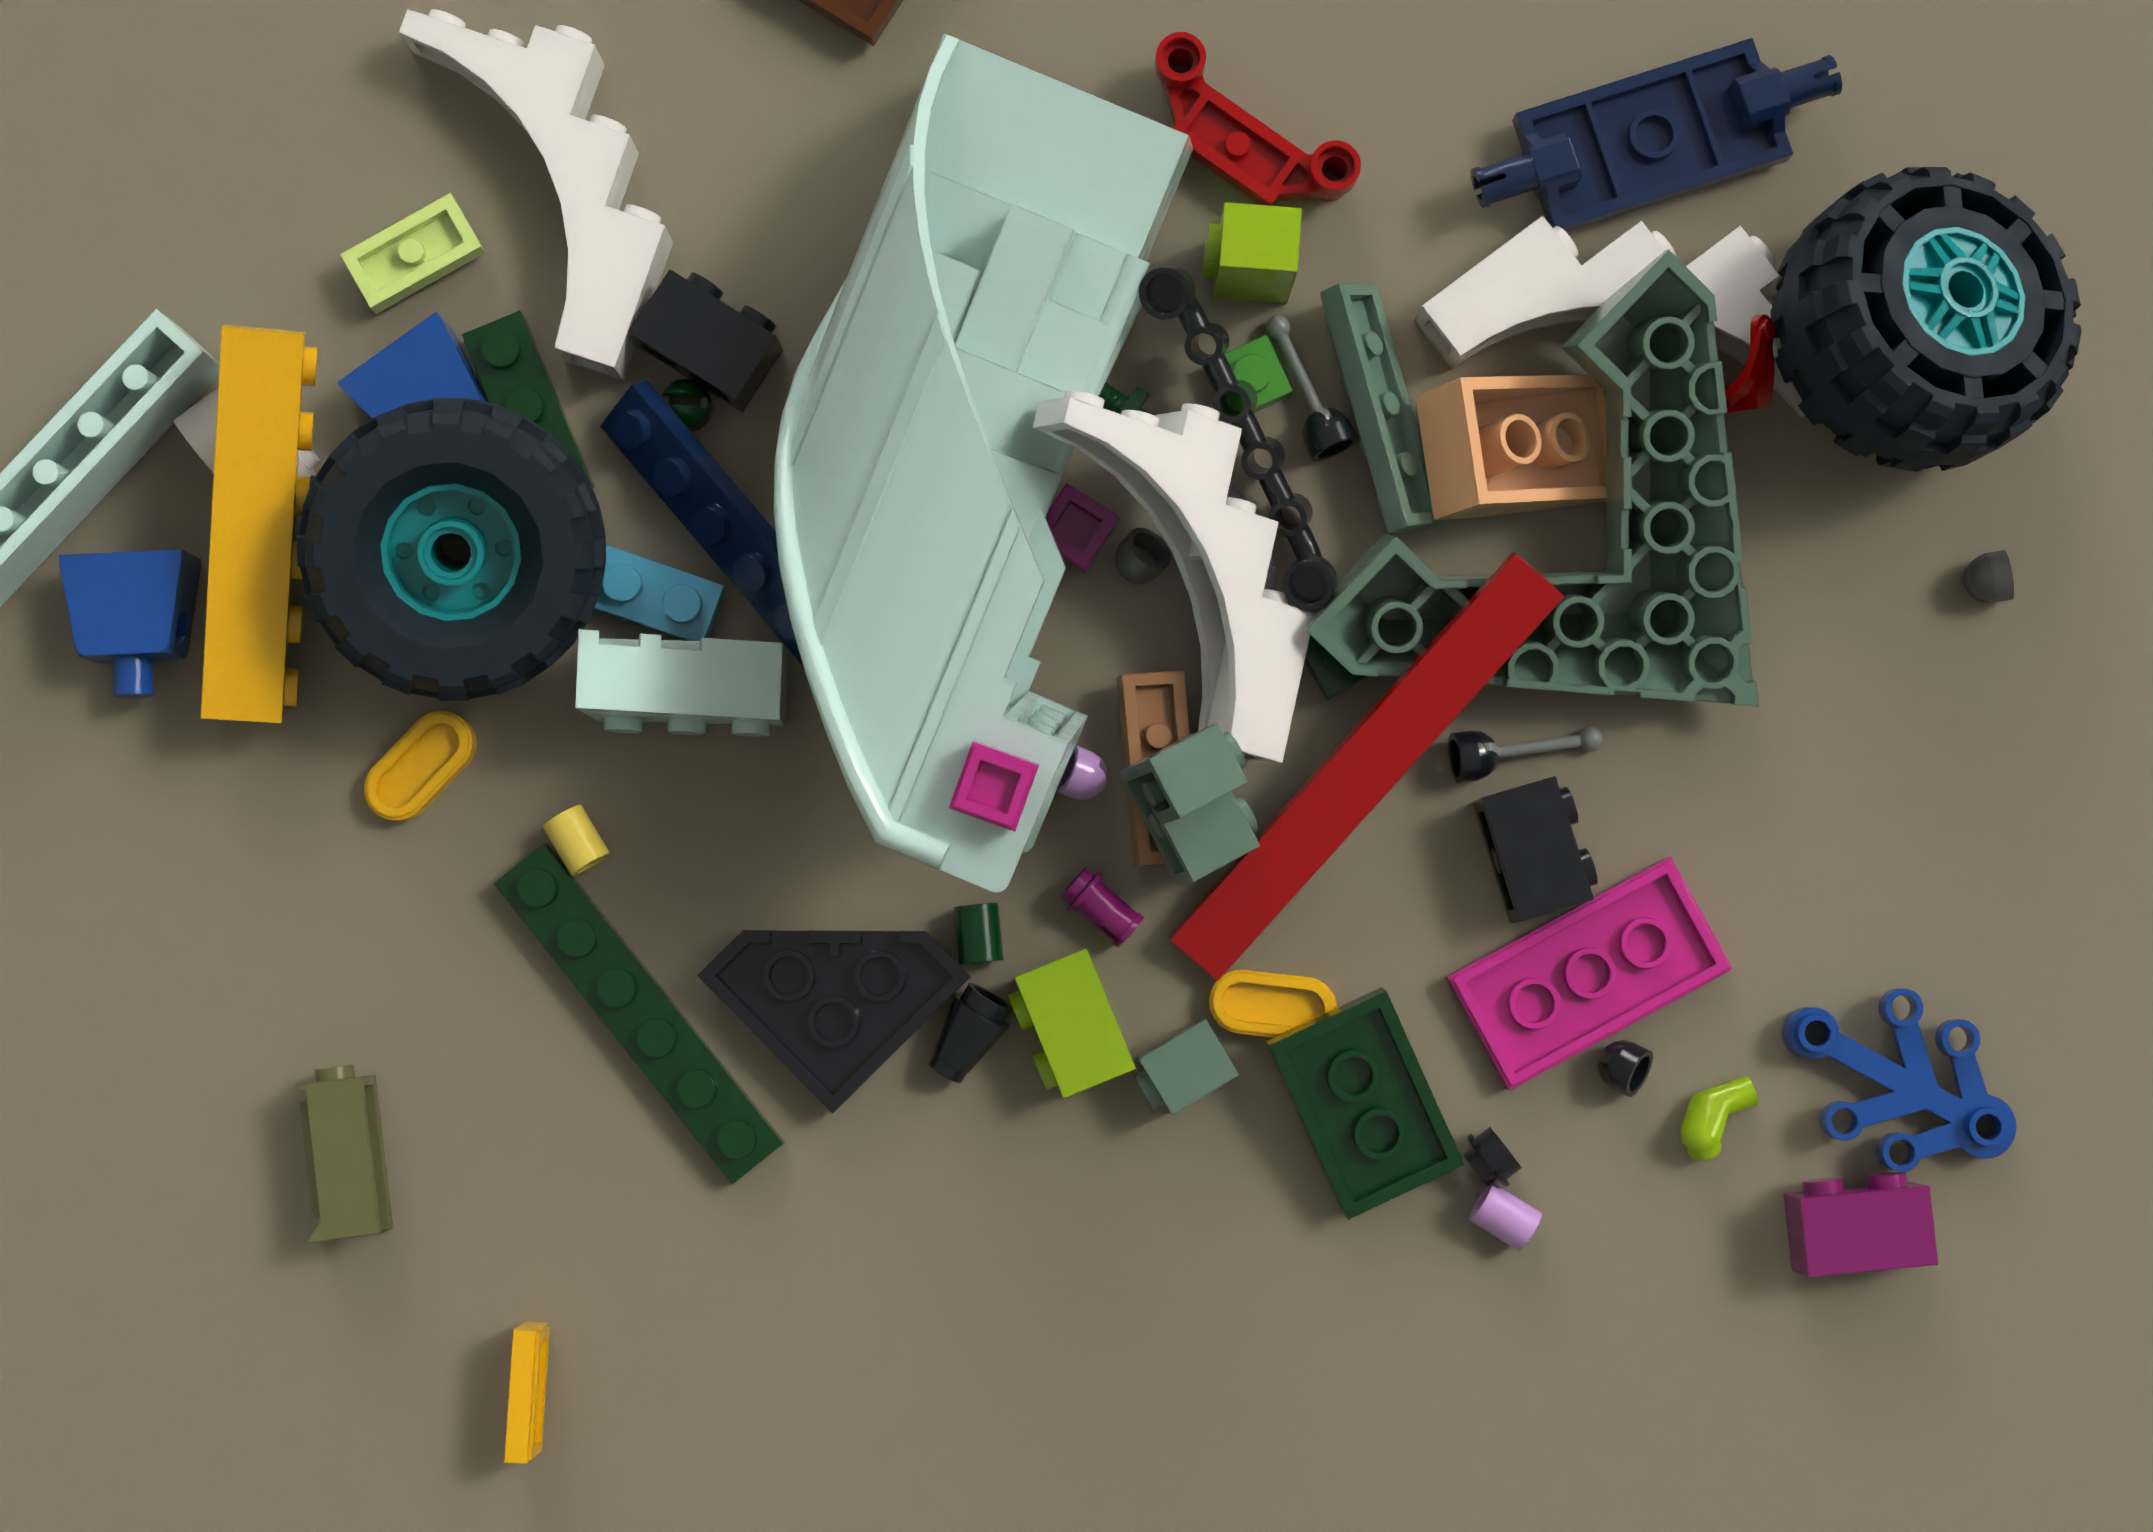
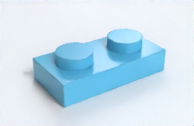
[594,545,726,641]

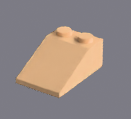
[1415,375,1606,520]

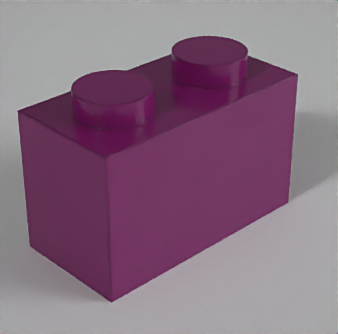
[1783,1172,1938,1277]

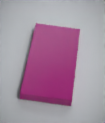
[1445,857,1733,1091]

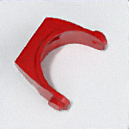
[1724,314,1776,414]

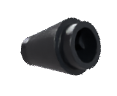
[929,983,1013,1083]

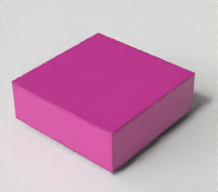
[949,740,1040,832]

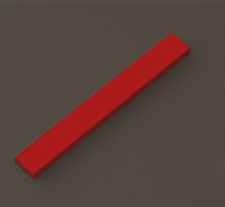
[1169,552,1565,981]

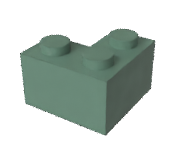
[1118,723,1260,886]

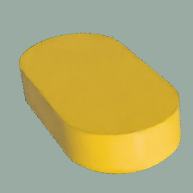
[364,711,477,822]
[1208,970,1337,1038]

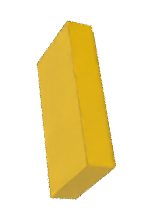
[504,1322,550,1464]

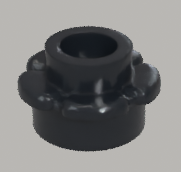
[1464,1127,1522,1187]

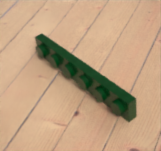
[494,844,785,1185]

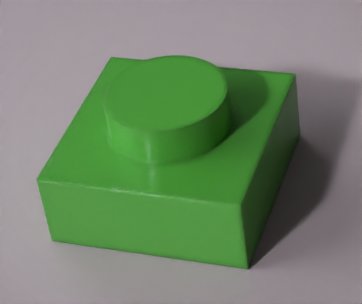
[1225,335,1293,413]

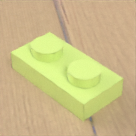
[340,193,486,314]

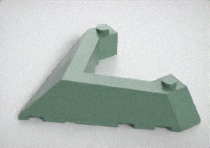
[1305,249,1759,707]

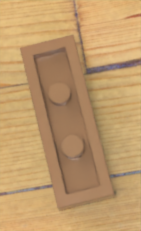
[1117,670,1190,867]

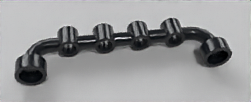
[1139,265,1337,611]

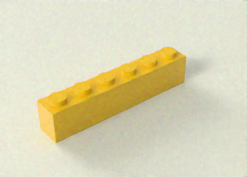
[201,325,318,723]

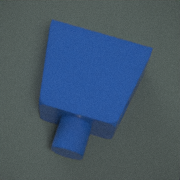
[337,312,489,419]
[59,549,201,698]

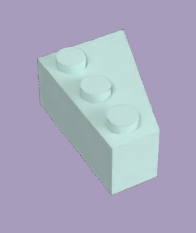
[575,629,789,737]

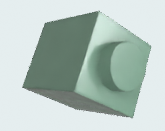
[1134,1019,1239,1115]

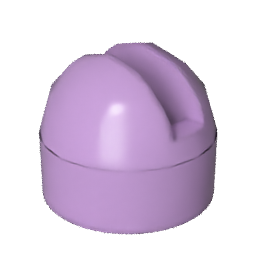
[1056,745,1107,800]

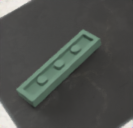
[1320,283,1445,534]

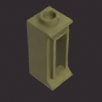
[295,1065,393,1243]

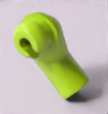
[1680,1075,1759,1162]

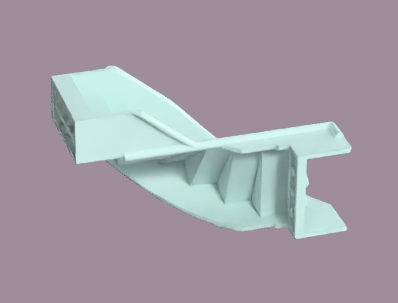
[774,33,1193,893]

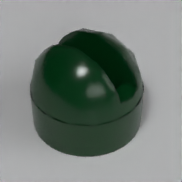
[661,379,713,432]

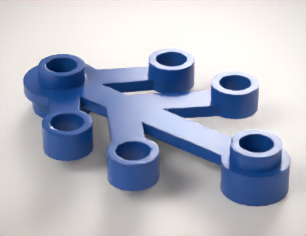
[1782,988,2016,1172]

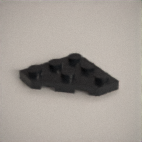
[697,930,971,1114]

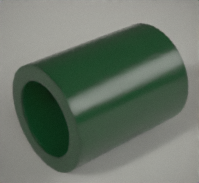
[954,903,1004,965]

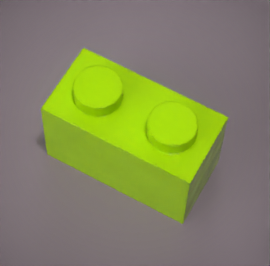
[1202,202,1302,304]
[1008,948,1136,1098]

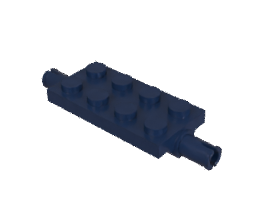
[1471,38,1842,232]

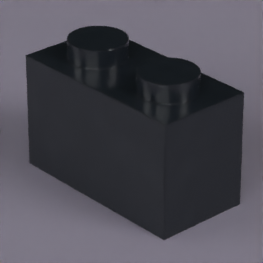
[628,269,783,413]
[1472,776,1598,923]

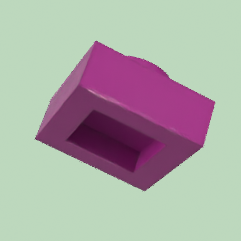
[1046,483,1120,573]

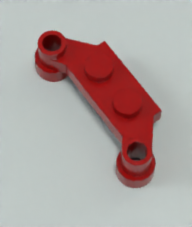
[1155,32,1361,206]

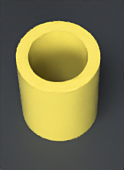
[542,804,611,877]

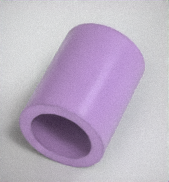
[1468,1182,1542,1251]

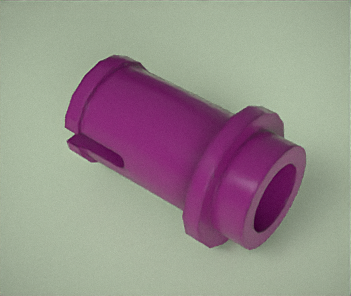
[1060,868,1144,948]

